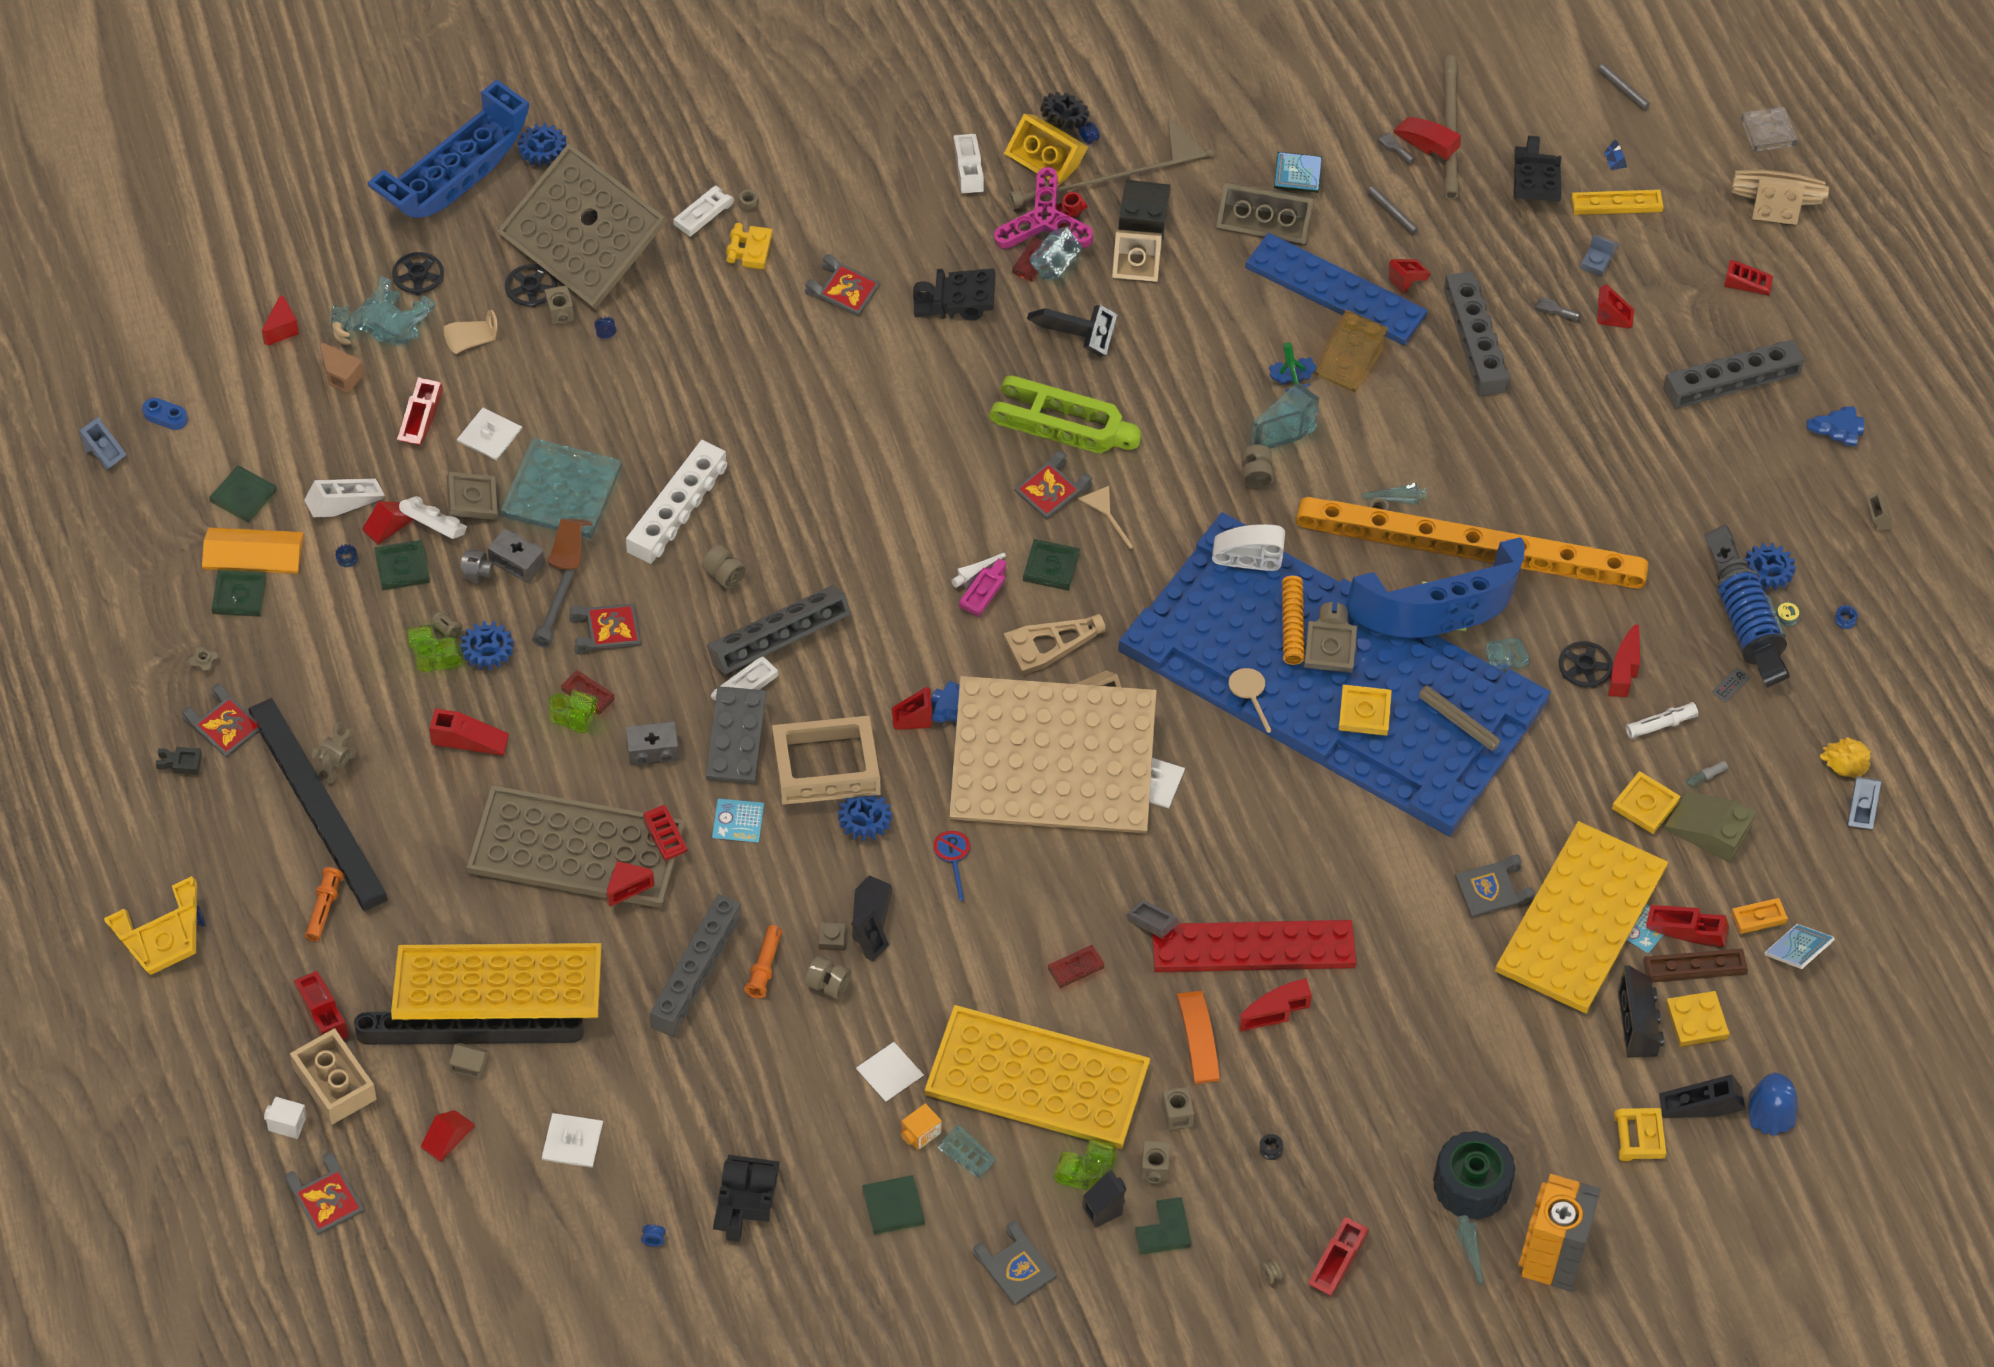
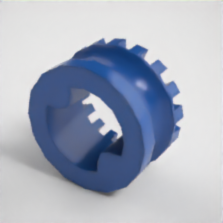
[1835,605,1858,629]
[641,1224,666,1247]

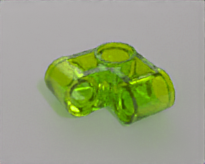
[407,625,463,672]
[548,689,598,733]
[1053,1139,1116,1190]

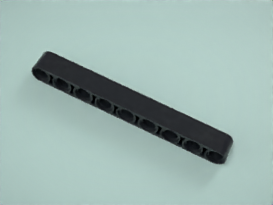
[354,1012,584,1045]

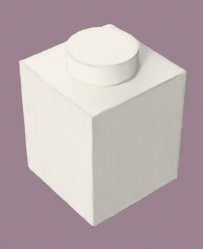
[264,1097,307,1139]

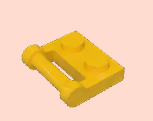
[1614,1108,1666,1161]

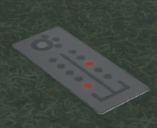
[1712,667,1751,702]

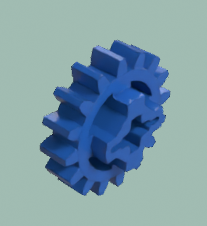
[518,123,567,167]
[1744,543,1796,591]
[460,621,514,671]
[838,795,892,841]

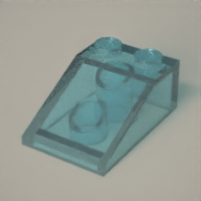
[1250,383,1319,449]

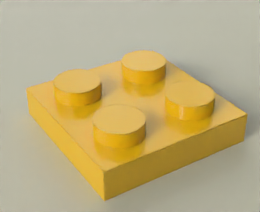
[1339,685,1392,736]
[1612,771,1681,834]
[1665,991,1729,1047]

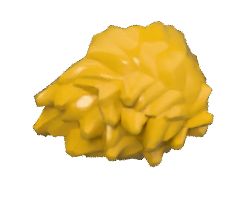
[1819,737,1871,779]

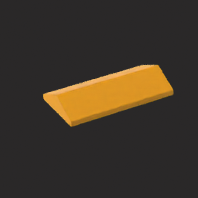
[202,527,304,574]

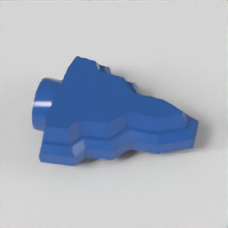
[1806,406,1864,446]
[931,681,960,723]

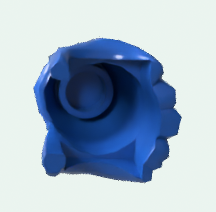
[1748,1072,1798,1136]

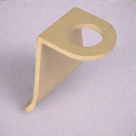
[444,310,497,354]

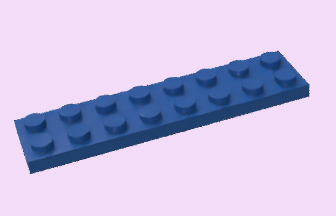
[1245,233,1427,346]

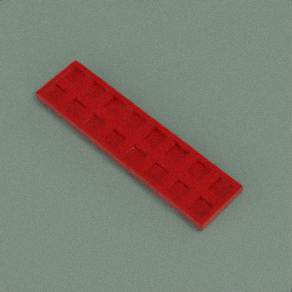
[1152,920,1356,972]

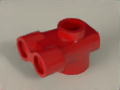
[1056,192,1088,228]

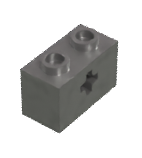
[488,529,545,583]
[626,722,679,765]

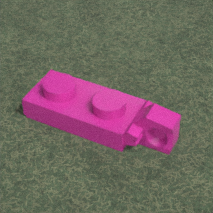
[959,558,1007,617]

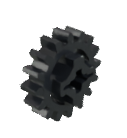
[1040,92,1089,131]

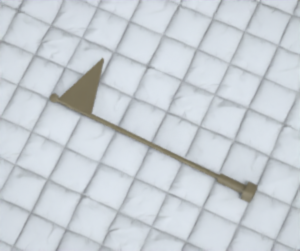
[1009,117,1215,210]

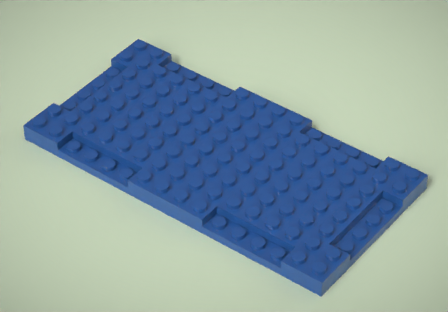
[1118,512,1551,837]

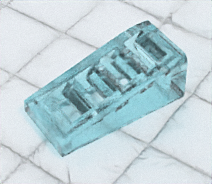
[938,1124,996,1178]

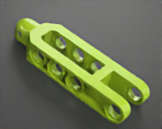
[989,376,1141,454]

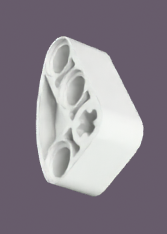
[1212,525,1285,571]

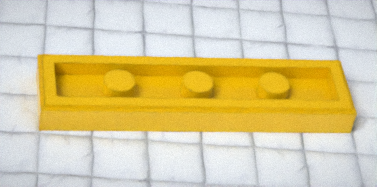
[1570,190,1663,215]

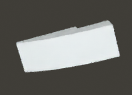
[953,134,984,193]

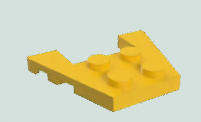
[104,876,197,975]

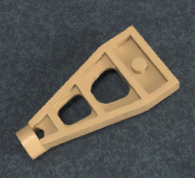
[1004,614,1106,676]

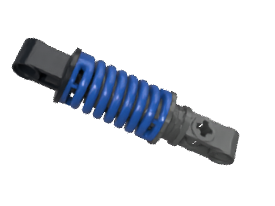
[1704,524,1790,688]

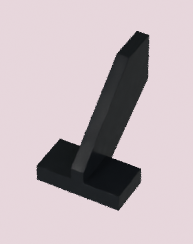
[1027,305,1117,357]
[851,875,893,961]

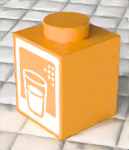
[901,1103,942,1150]

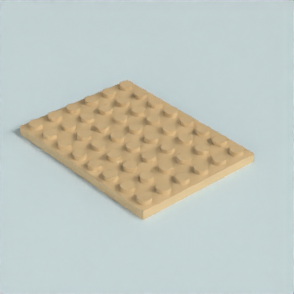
[949,676,1156,834]

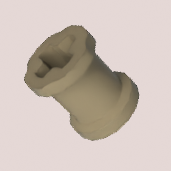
[430,610,462,641]

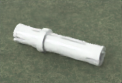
[1625,702,1698,739]

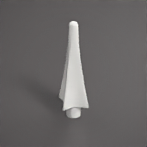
[951,553,1006,589]

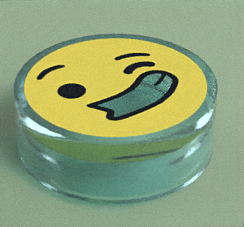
[1775,602,1800,626]

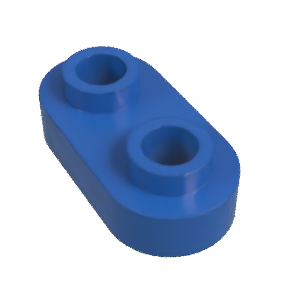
[142,398,188,430]

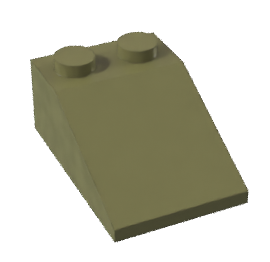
[1664,791,1757,863]

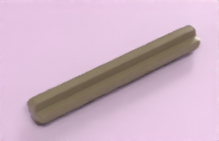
[1419,685,1500,751]

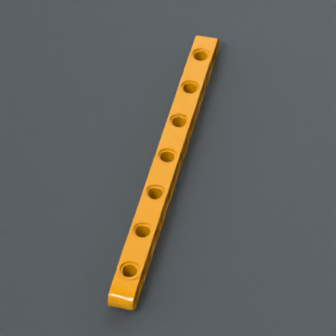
[1296,497,1649,589]

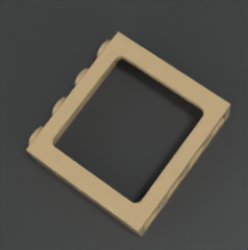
[772,716,881,805]

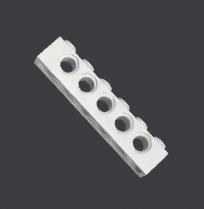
[626,440,727,564]

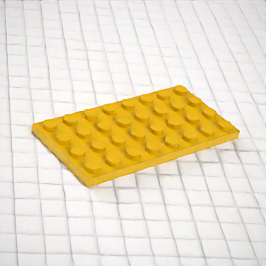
[1495,821,1668,1014]
[391,943,602,1020]
[924,1005,1150,1149]

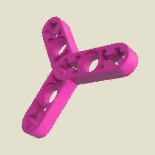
[994,167,1094,249]

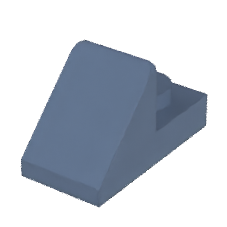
[1580,235,1619,277]
[79,417,127,470]
[1848,776,1881,829]

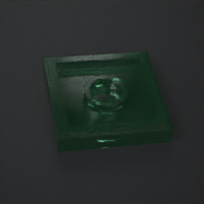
[209,465,277,523]
[1023,539,1080,591]
[374,540,430,591]
[211,570,267,617]
[862,1175,925,1235]

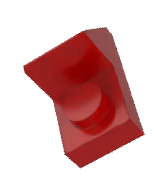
[1389,259,1431,294]
[1597,284,1634,328]

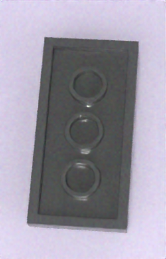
[706,686,766,784]

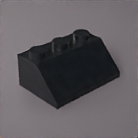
[1617,966,1664,1057]

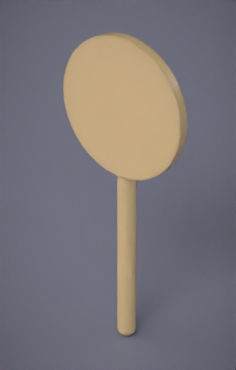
[1229,668,1271,733]

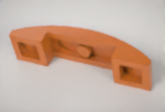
[1177,991,1220,1084]

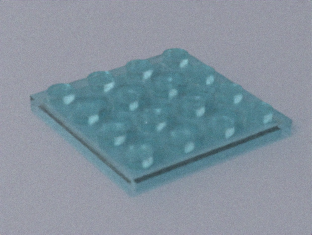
[501,438,622,539]

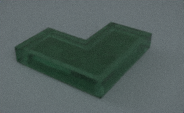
[1135,1197,1192,1254]

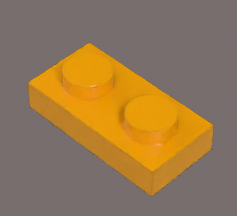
[1731,898,1788,934]

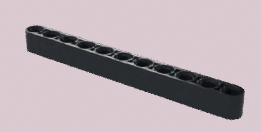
[248,698,388,912]

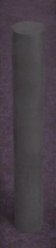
[1598,64,1650,110]
[1368,186,1419,235]

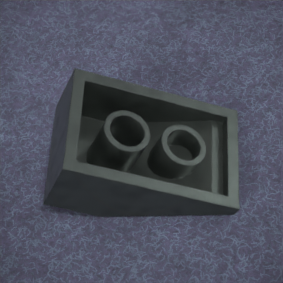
[1118,180,1171,239]

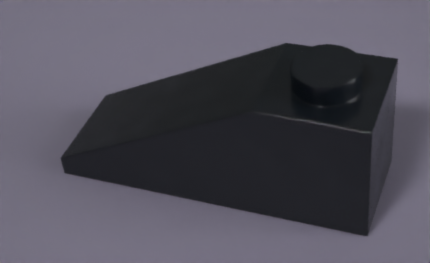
[1659,1074,1745,1118]

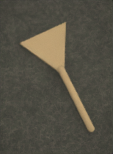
[1078,486,1133,549]

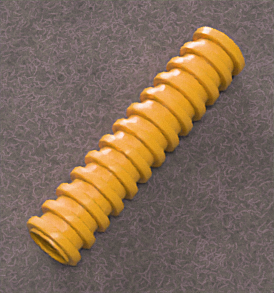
[1282,576,1305,665]

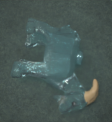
[331,275,436,345]

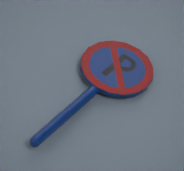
[933,831,970,901]

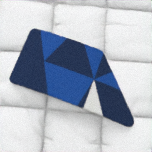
[1605,140,1627,170]

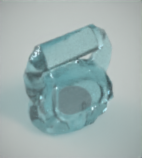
[1486,638,1530,671]

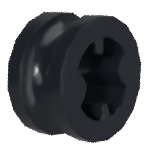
[1260,1134,1283,1160]

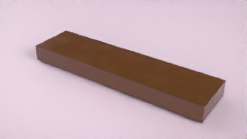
[1643,948,1748,982]

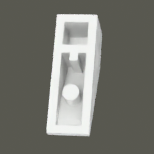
[304,479,385,517]

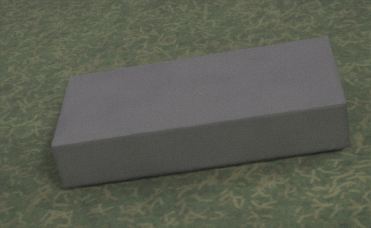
[1126,899,1179,938]

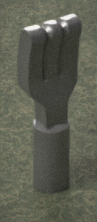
[1377,132,1416,165]
[1535,297,1581,322]

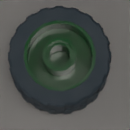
[1433,1131,1515,1219]

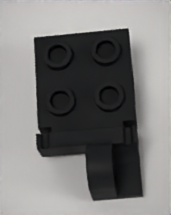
[1513,136,1561,202]
[913,268,996,321]
[713,1155,780,1242]

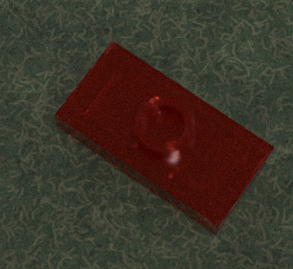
[1012,237,1054,282]
[561,670,615,715]
[1048,945,1105,988]

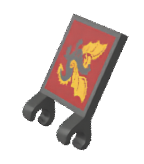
[805,254,880,317]
[1015,450,1092,520]
[569,604,641,654]
[182,684,259,758]
[285,1152,364,1235]

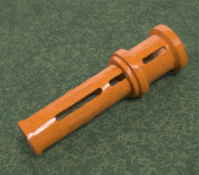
[304,867,344,942]
[744,925,783,998]

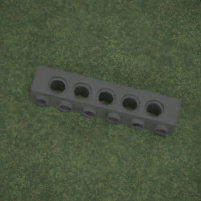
[1444,271,1510,396]
[1663,339,1804,409]
[707,585,851,674]
[650,894,741,1037]

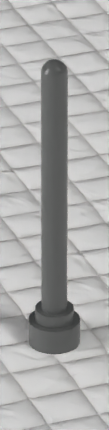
[532,569,576,648]

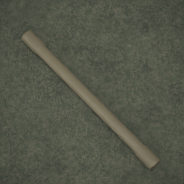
[1443,55,1458,200]

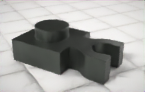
[156,747,202,774]

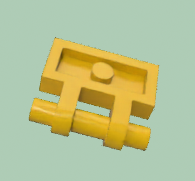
[726,223,773,269]

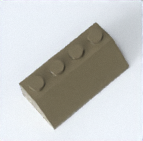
[1216,181,1315,244]

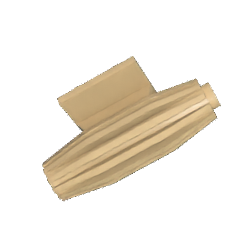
[1732,169,1829,225]

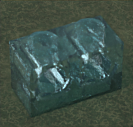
[1029,227,1083,280]

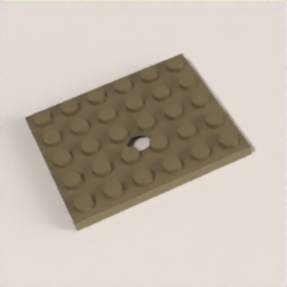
[497,143,668,309]

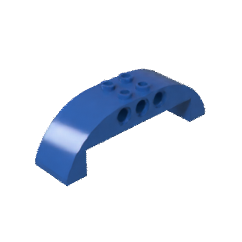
[368,80,529,218]
[1346,537,1524,638]

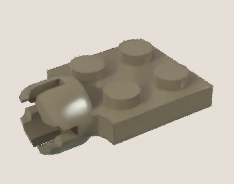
[1304,602,1357,673]

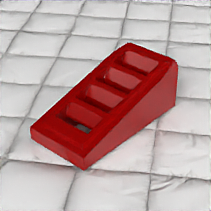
[1724,260,1773,296]
[643,805,687,861]

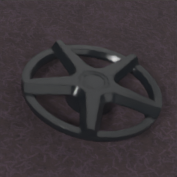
[392,252,444,296]
[505,264,557,308]
[1558,641,1613,688]

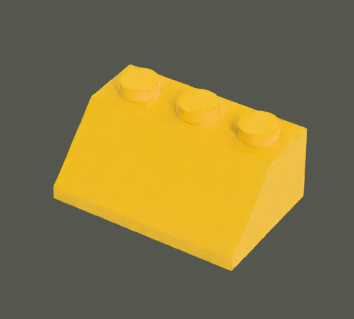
[1004,114,1088,186]

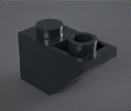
[1082,1170,1126,1228]

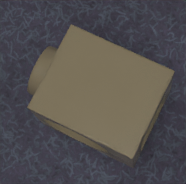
[544,285,574,325]
[1162,1087,1194,1130]
[1141,1140,1170,1183]

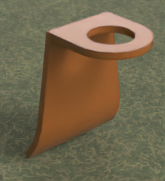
[547,518,592,570]

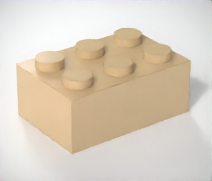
[290,1028,377,1125]

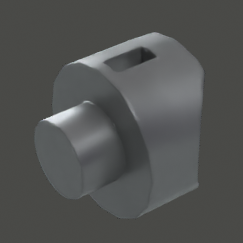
[460,550,494,584]

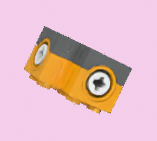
[1519,1173,1601,1292]

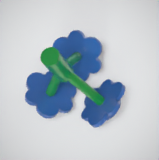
[1269,342,1316,396]

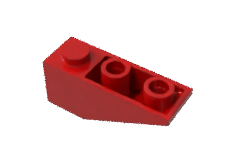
[429,708,509,756]

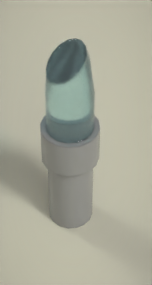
[1685,761,1728,786]

